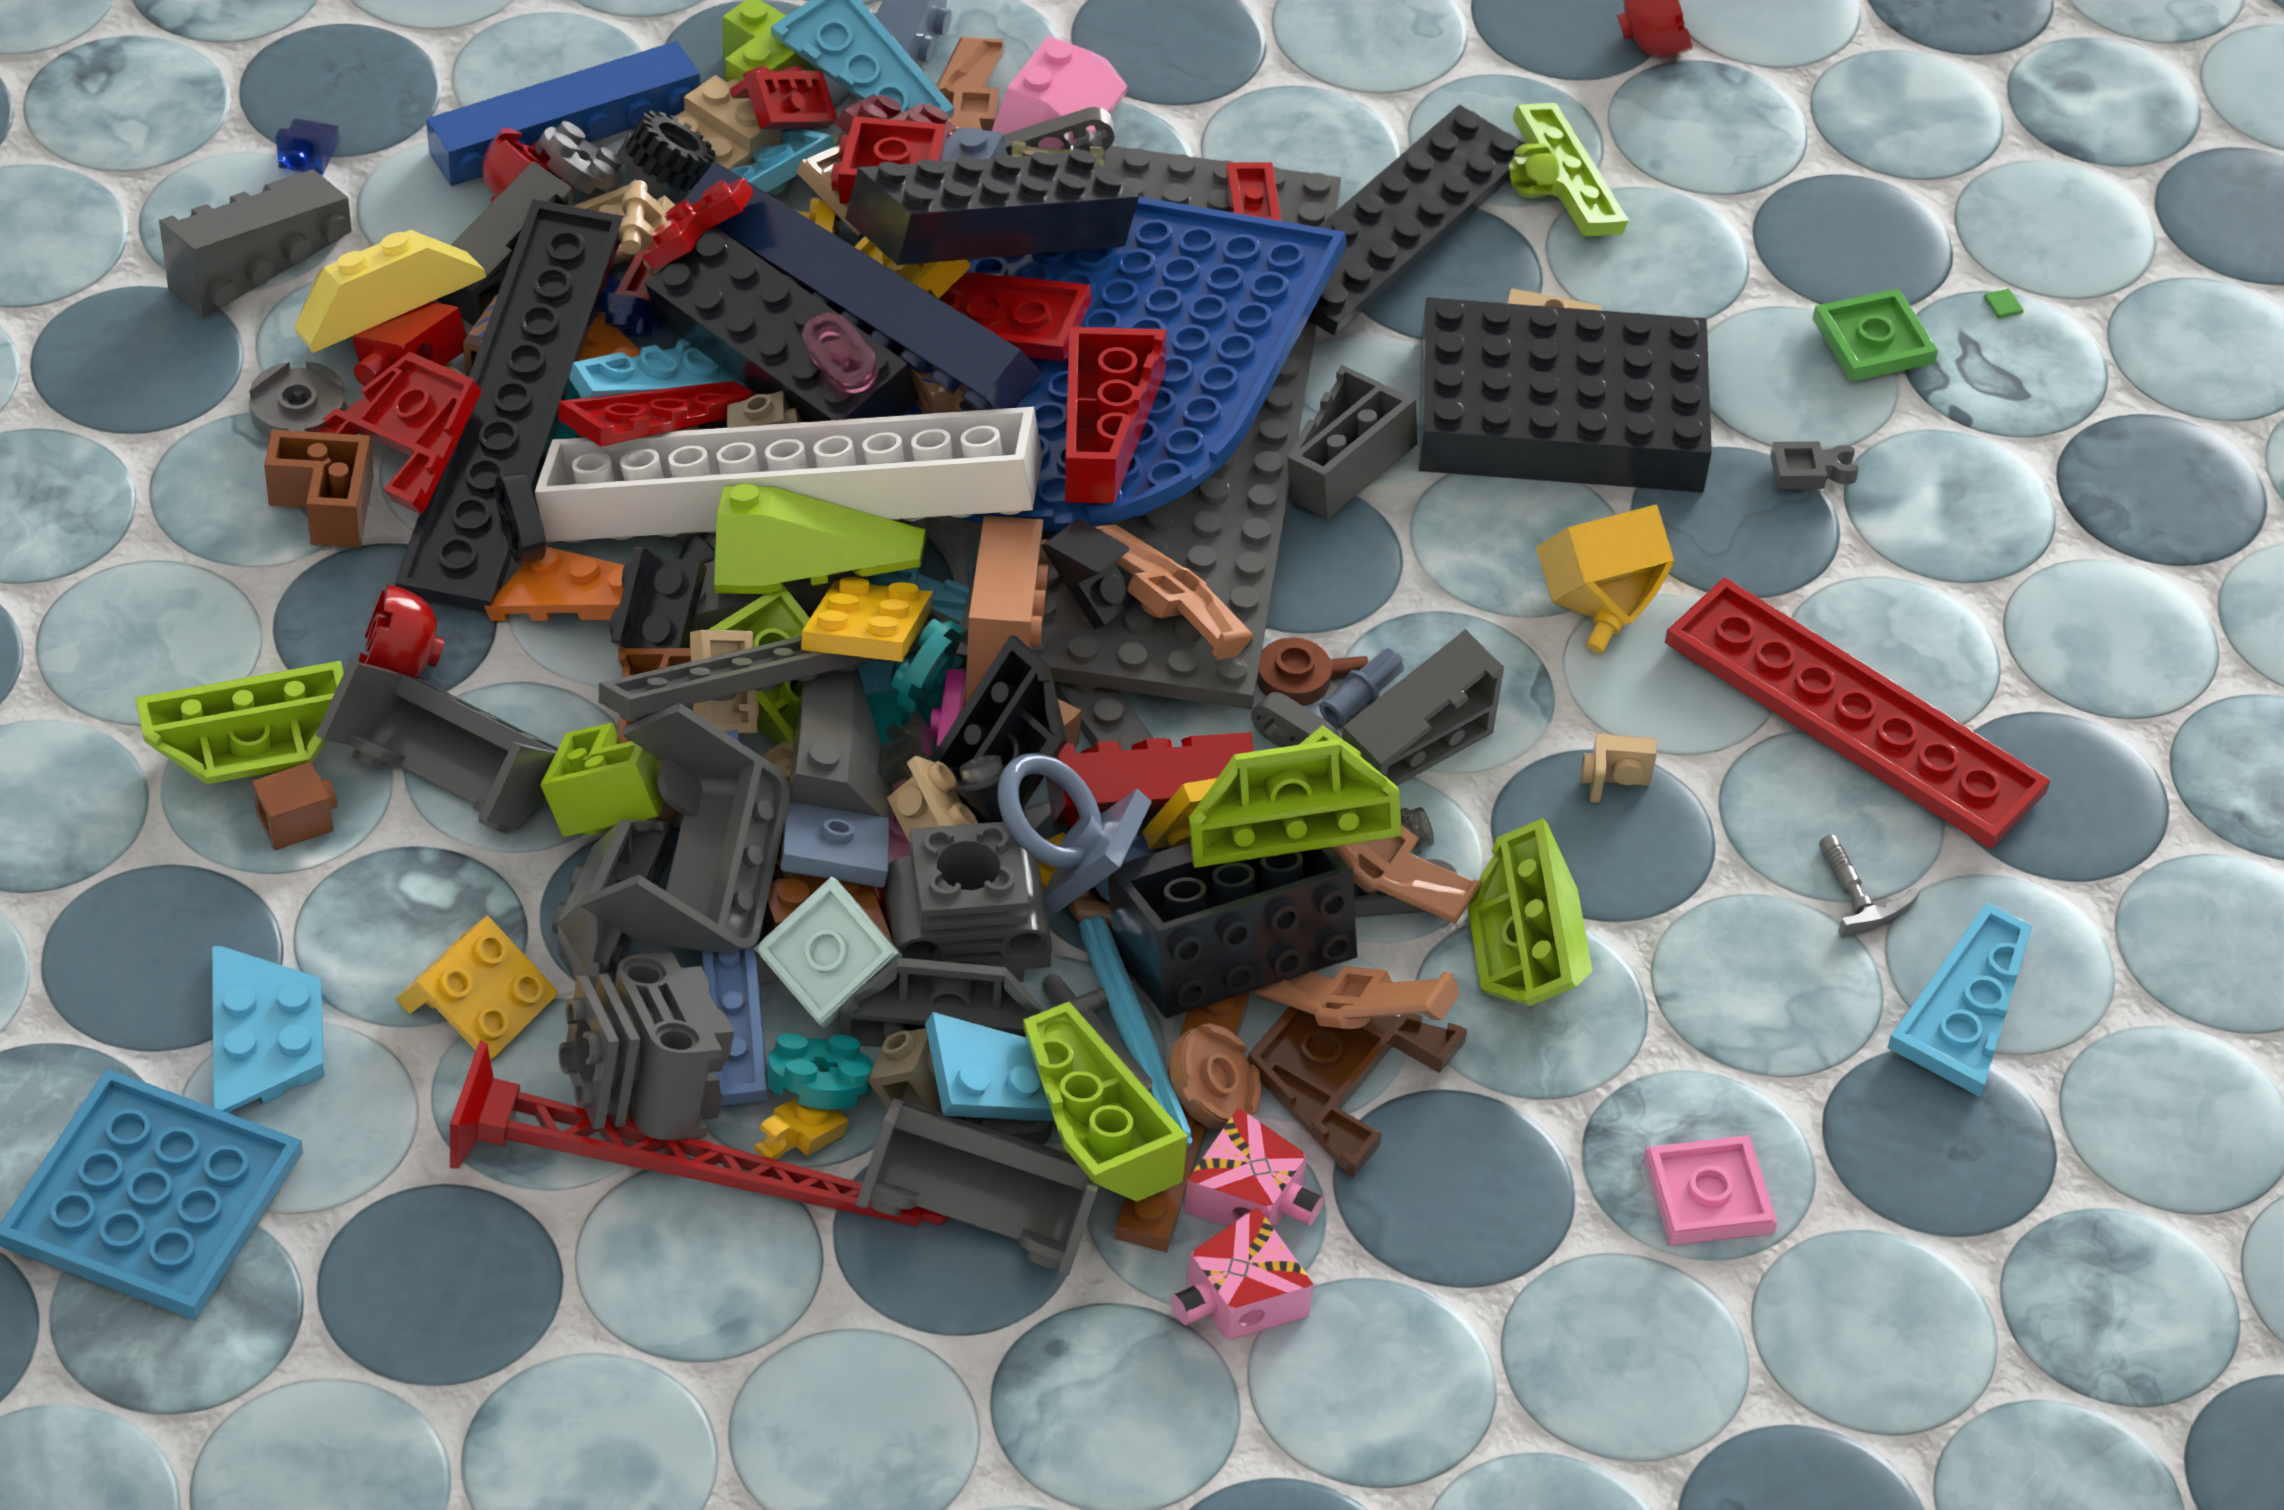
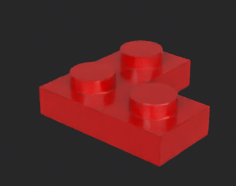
[642,177,754,271]

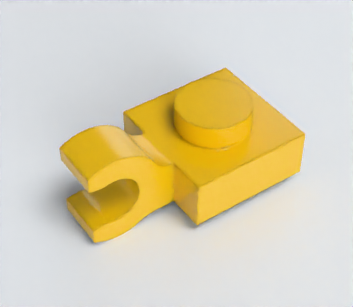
[754,1096,849,1160]

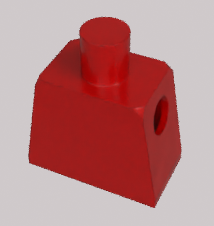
[352,302,467,386]

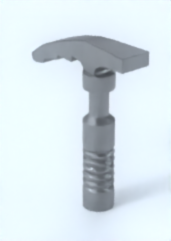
[1819,834,1920,938]

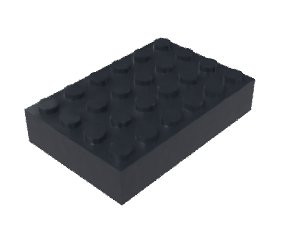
[1418,297,1712,493]

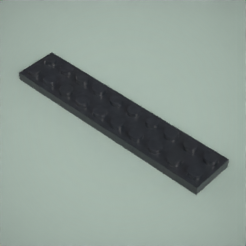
[395,199,624,611]

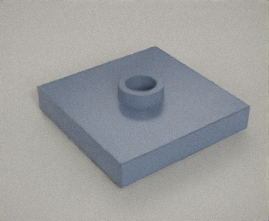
[780,801,889,888]

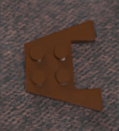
[1248,1006,1467,1178]

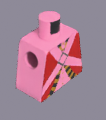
[1184,1108,1324,1228]
[1171,1208,1314,1339]

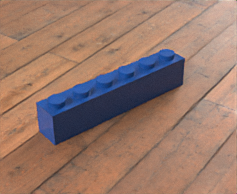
[426,41,700,186]

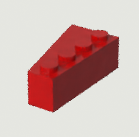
[1065,327,1167,504]

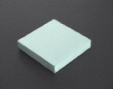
[754,876,903,1028]

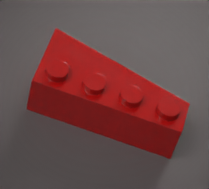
[1046,732,1254,831]

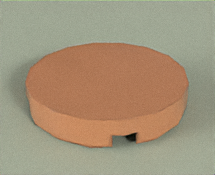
[1169,1023,1262,1131]

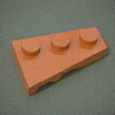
[484,546,624,621]

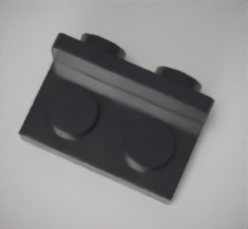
[610,546,707,648]

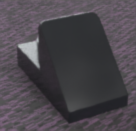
[1040,518,1138,629]

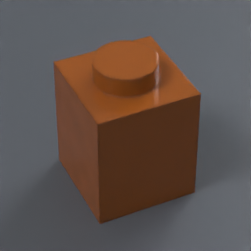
[252,762,338,851]

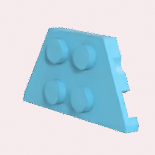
[212,946,325,1114]

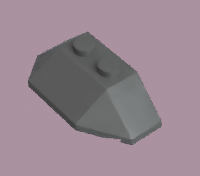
[552,819,671,990]
[840,958,1045,1047]

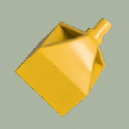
[1536,504,1674,654]

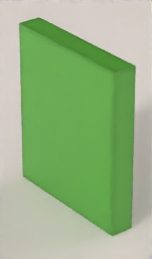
[1984,288,2024,319]

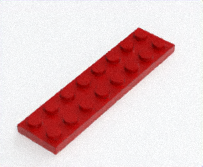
[1664,577,2051,849]

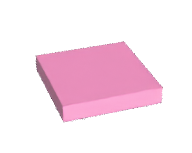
[1643,1135,1777,1246]

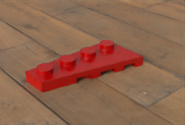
[559,381,756,447]

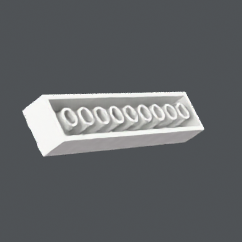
[534,407,1042,544]

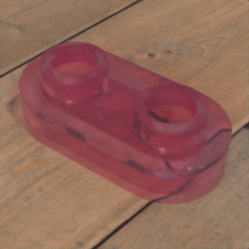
[802,313,879,393]

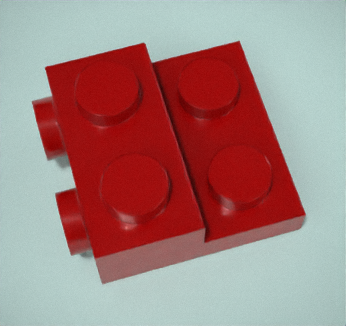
[831,116,947,204]

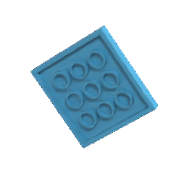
[0,1068,303,1320]

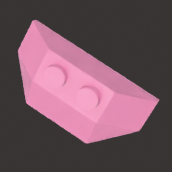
[991,36,1127,155]

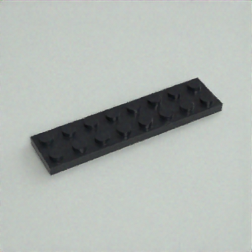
[1308,104,1529,336]

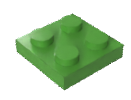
[1812,288,1938,382]

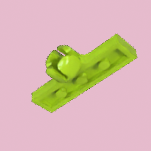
[1509,103,1629,237]

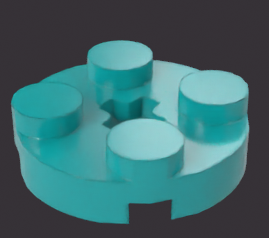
[891,619,968,718]
[766,1033,874,1110]

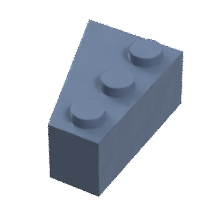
[848,0,952,93]

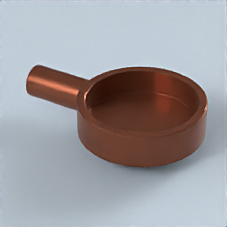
[1257,637,1368,706]

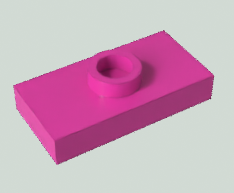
[930,669,966,750]

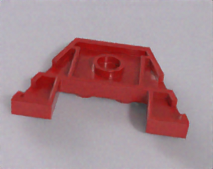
[318,352,482,514]

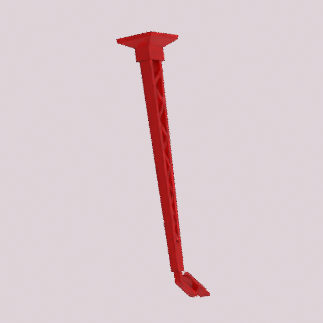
[450,1040,951,1226]

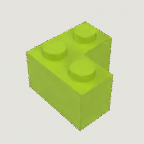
[722,0,819,82]
[540,722,665,837]

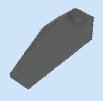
[789,669,893,821]

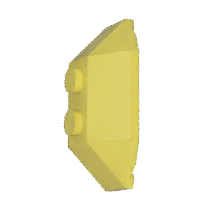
[294,230,487,353]

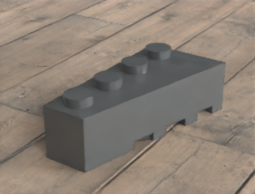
[159,169,352,318]

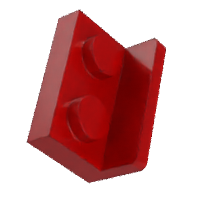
[729,66,838,130]

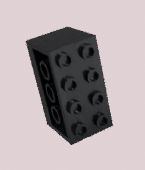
[1108,842,1358,1018]

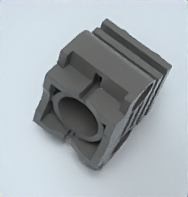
[882,822,1052,982]
[558,952,735,1140]

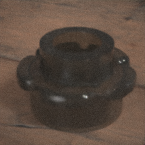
[1401,806,1434,856]

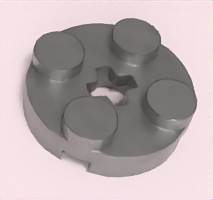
[535,121,623,194]
[249,362,347,437]

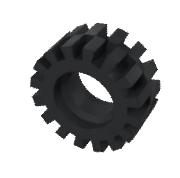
[625,111,716,192]

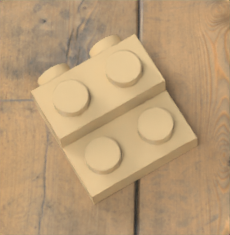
[675,75,782,170]

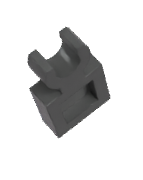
[1770,441,1859,489]

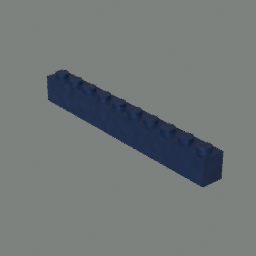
[683,161,1043,410]

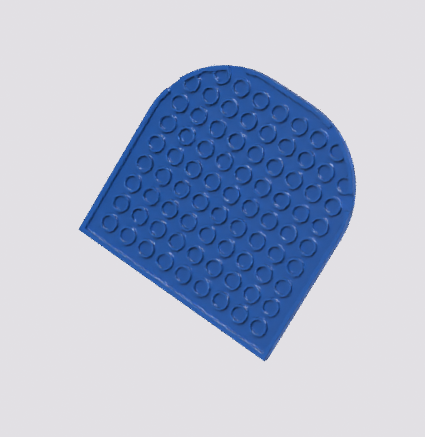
[893,197,1347,531]

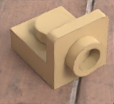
[1581,733,1657,803]

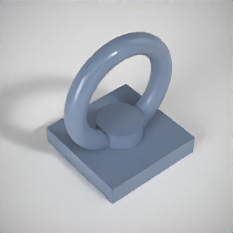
[998,753,1152,914]

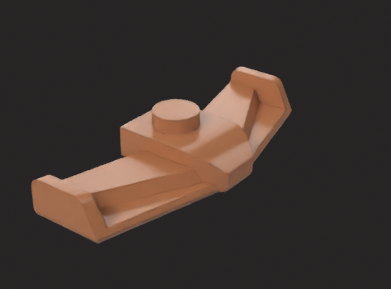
[936,37,1004,131]
[1094,524,1253,660]
[1332,825,1482,924]
[1252,966,1459,1029]

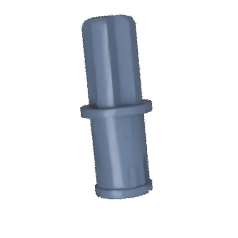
[1319,648,1404,728]

